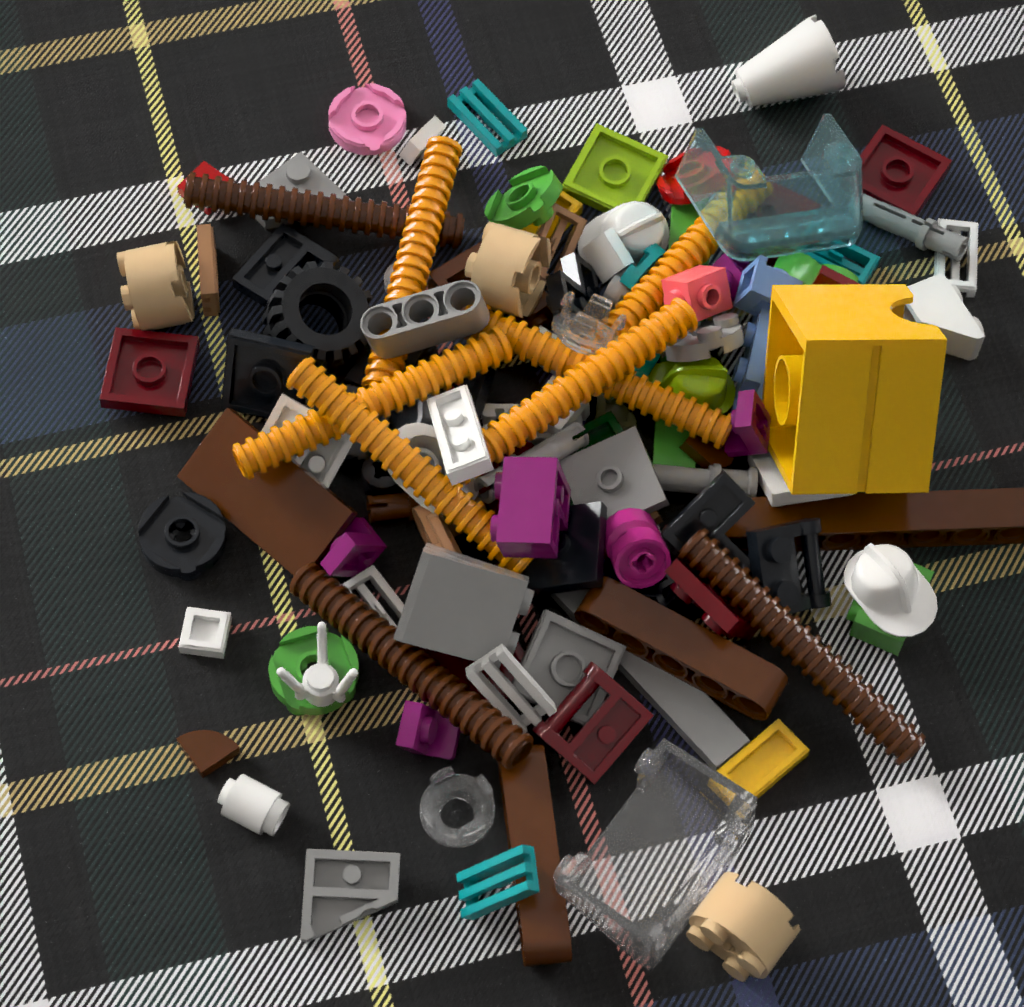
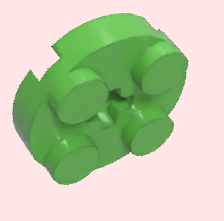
[485,166,563,229]
[268,626,359,716]

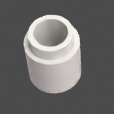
[217,774,290,836]

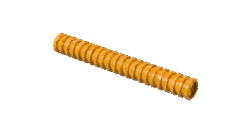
[361,136,463,389]
[576,167,771,355]
[461,297,698,486]
[465,304,732,449]
[232,326,513,480]
[286,357,534,574]

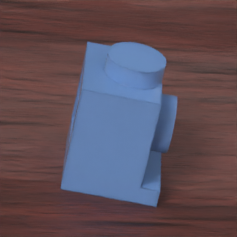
[733,254,803,317]

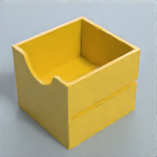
[762,284,947,495]

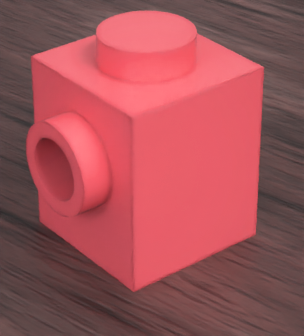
[661,265,733,322]

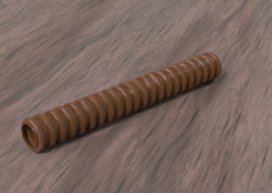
[184,172,465,249]
[678,528,926,766]
[289,562,534,770]

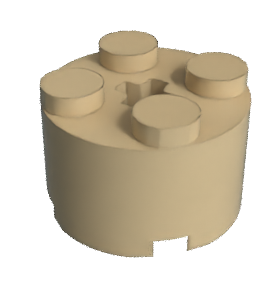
[465,222,551,318]
[117,241,195,331]
[686,872,800,982]

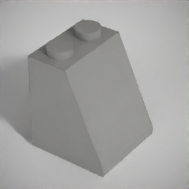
[393,542,534,668]

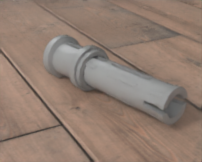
[653,463,758,497]

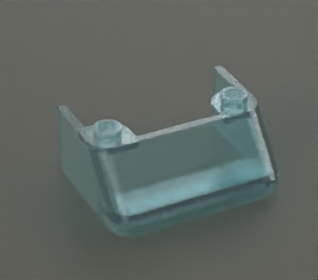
[675,113,863,261]

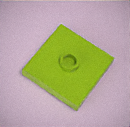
[562,123,668,213]

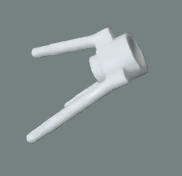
[277,621,358,707]

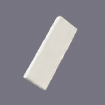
[426,384,494,486]

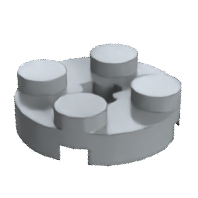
[661,313,744,362]

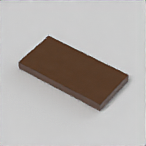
[177,408,358,576]

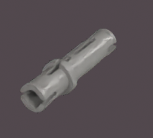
[849,191,969,262]
[474,422,589,504]

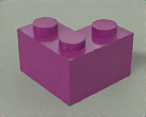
[490,457,571,559]

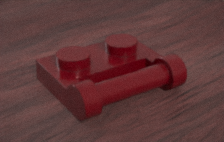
[532,661,654,784]

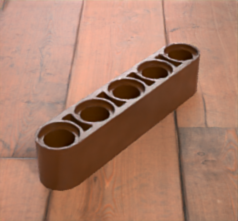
[574,576,788,721]
[498,744,572,967]

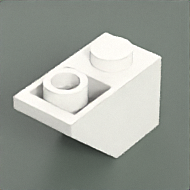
[903,272,985,361]

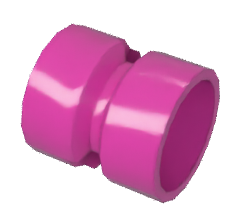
[605,508,671,589]

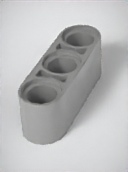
[360,280,490,359]

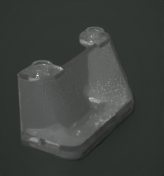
[553,738,758,971]

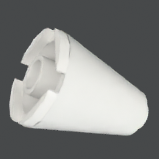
[731,15,846,107]

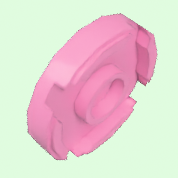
[328,84,406,155]

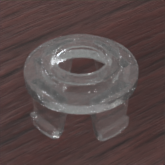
[551,291,626,356]
[419,766,495,848]

